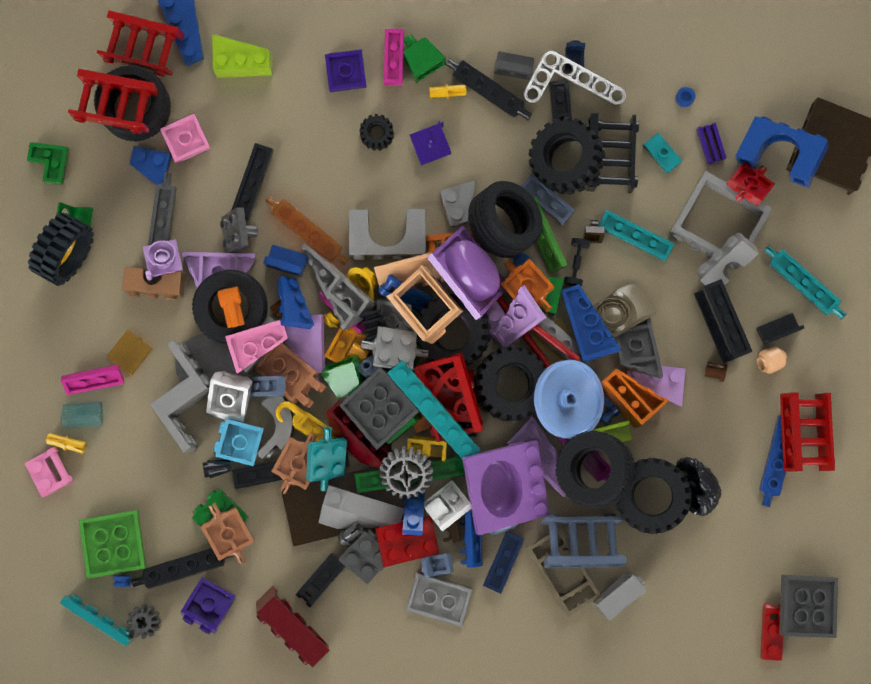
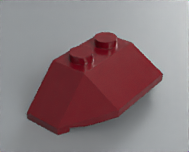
[325,400,393,468]

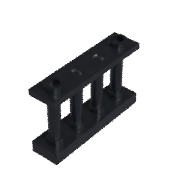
[587,113,639,193]
[693,279,753,363]

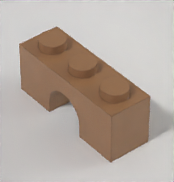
[122,267,186,300]

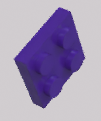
[325,49,367,92]

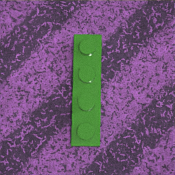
[533,197,567,274]

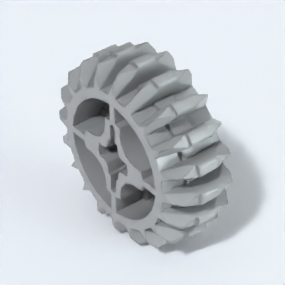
[380,446,433,499]

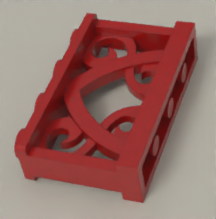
[413,352,484,442]

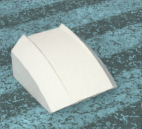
[206,371,253,423]

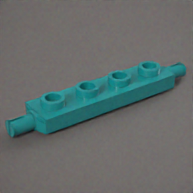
[763,245,847,320]

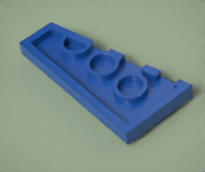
[158,0,204,66]
[561,284,621,362]

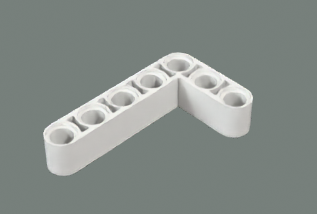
[523,51,626,104]

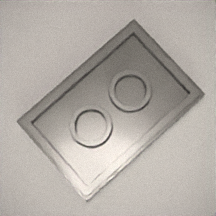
[405,572,473,627]

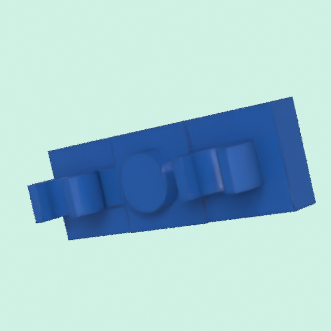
[459,509,483,568]

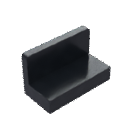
[756,313,805,345]

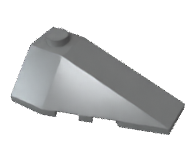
[319,485,404,529]

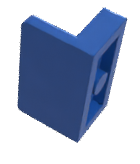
[263,245,308,277]

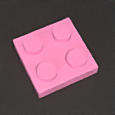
[160,114,211,164]

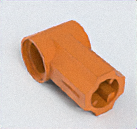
[218,287,245,328]

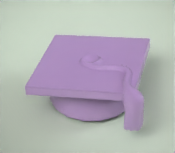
[143,239,183,280]

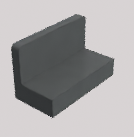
[494,51,534,80]

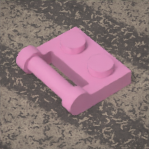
[25,447,74,497]

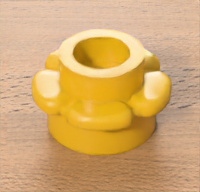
[324,311,340,328]

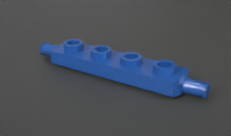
[759,416,786,507]

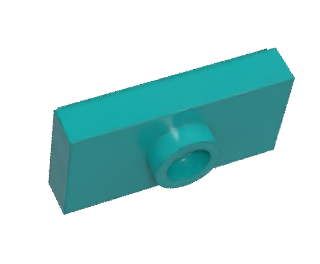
[643,133,682,174]

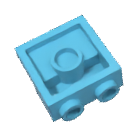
[213,419,264,466]

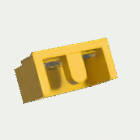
[407,436,447,461]

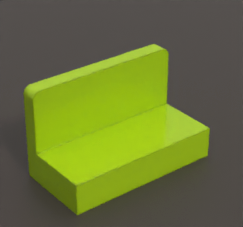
[592,420,632,442]

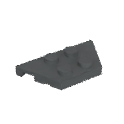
[615,318,663,378]

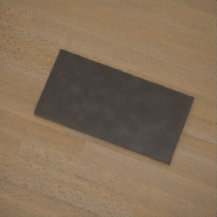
[281,464,404,547]

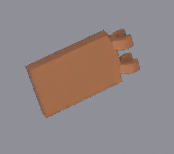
[254,342,326,408]

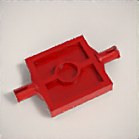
[726,162,775,206]

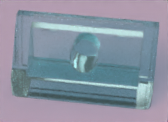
[61,402,103,429]

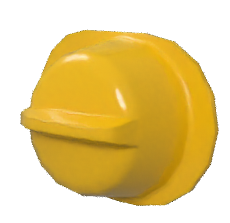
[347,267,377,300]

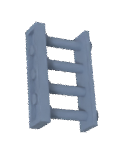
[541,513,626,568]

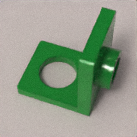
[56,202,93,226]

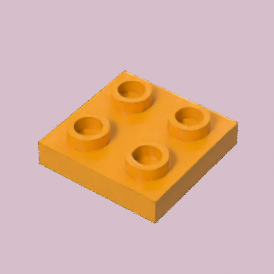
[325,326,371,363]

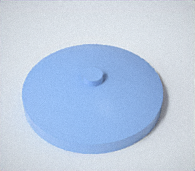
[534,360,604,439]

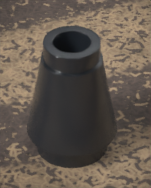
[202,460,232,479]

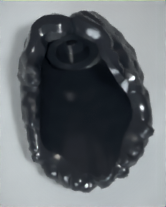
[676,457,722,516]

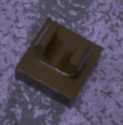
[583,220,605,243]
[440,521,461,543]

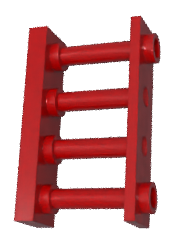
[97,10,184,77]
[68,69,159,134]
[780,392,835,472]

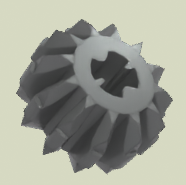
[126,604,161,639]

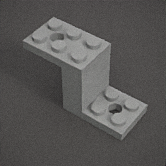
[150,340,210,453]

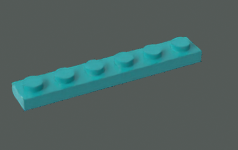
[387,359,480,460]

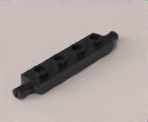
[445,58,532,121]
[131,548,235,589]

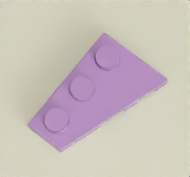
[494,285,546,348]
[626,366,685,407]

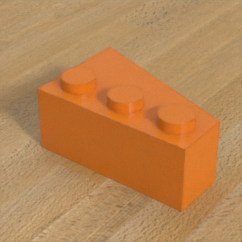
[600,369,669,429]

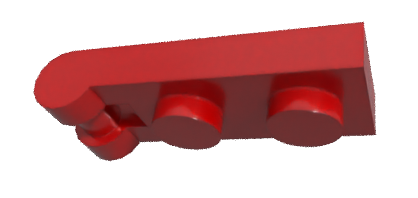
[760,603,783,661]

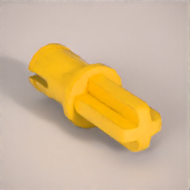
[429,84,467,99]
[46,433,87,454]

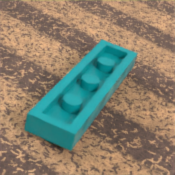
[598,210,674,262]
[59,594,134,646]

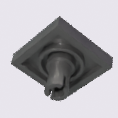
[220,208,258,253]

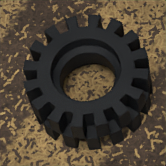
[359,114,394,151]

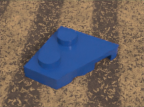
[130,146,172,185]

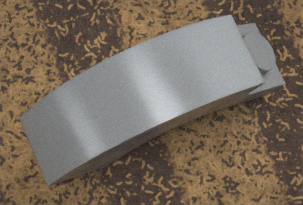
[257,396,294,459]

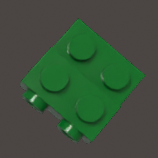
[192,490,249,526]

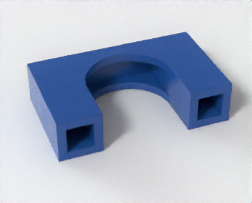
[736,116,829,188]

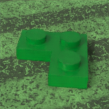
[27,142,69,185]

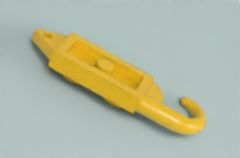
[275,401,336,442]

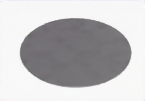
[175,334,235,382]

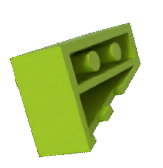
[212,34,273,78]

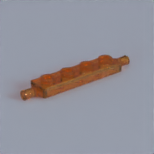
[265,196,349,265]

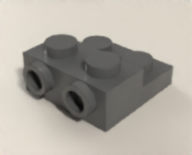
[337,529,384,584]

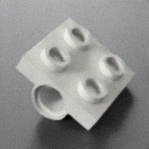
[424,480,471,532]

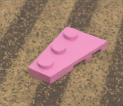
[225,320,288,374]

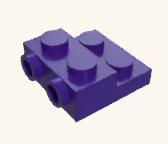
[181,577,236,635]

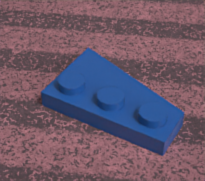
[277,276,314,329]

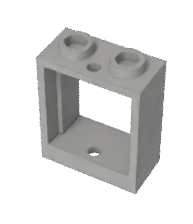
[593,571,647,621]

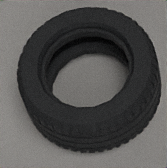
[94,65,171,142]
[468,181,542,258]

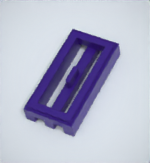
[697,123,727,164]

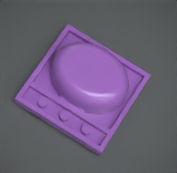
[427,226,505,320]
[462,439,550,535]

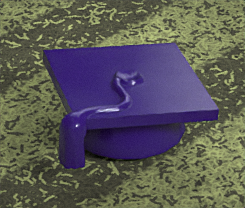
[409,120,452,166]

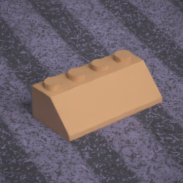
[374,252,446,296]

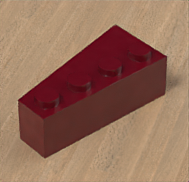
[256,586,330,668]

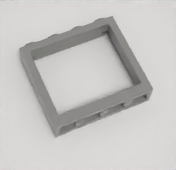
[669,171,772,270]

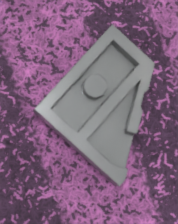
[440,181,475,228]

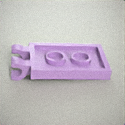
[286,314,325,382]

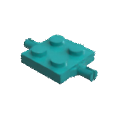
[306,427,347,491]

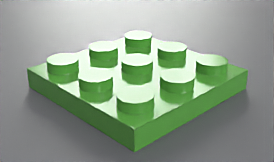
[79,510,147,579]

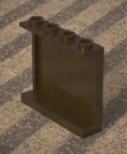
[786,97,871,195]

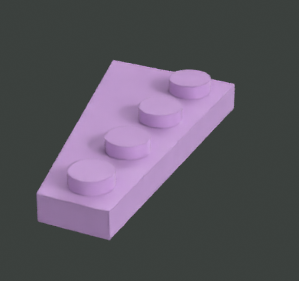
[506,416,566,497]

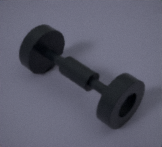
[563,238,590,287]

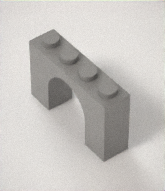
[349,209,426,261]

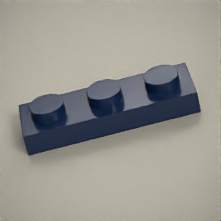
[483,531,524,594]

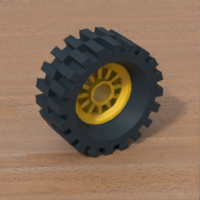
[28,213,94,286]

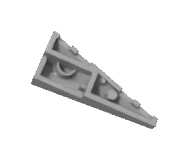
[301,243,377,330]

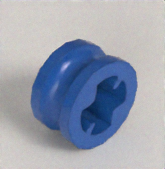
[113,575,131,587]

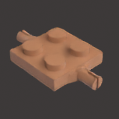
[271,432,317,494]
[200,503,254,565]

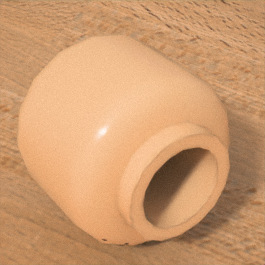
[756,346,787,374]

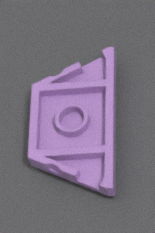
[182,252,256,289]

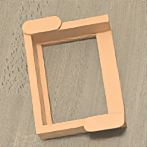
[386,265,463,344]

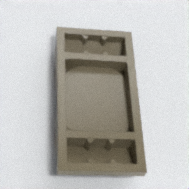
[570,283,656,338]
[526,528,601,617]

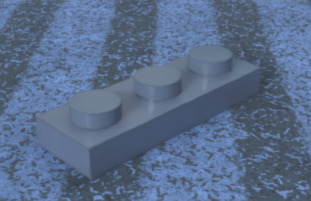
[521,174,575,225]
[249,376,286,397]

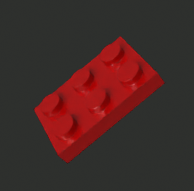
[375,516,440,567]

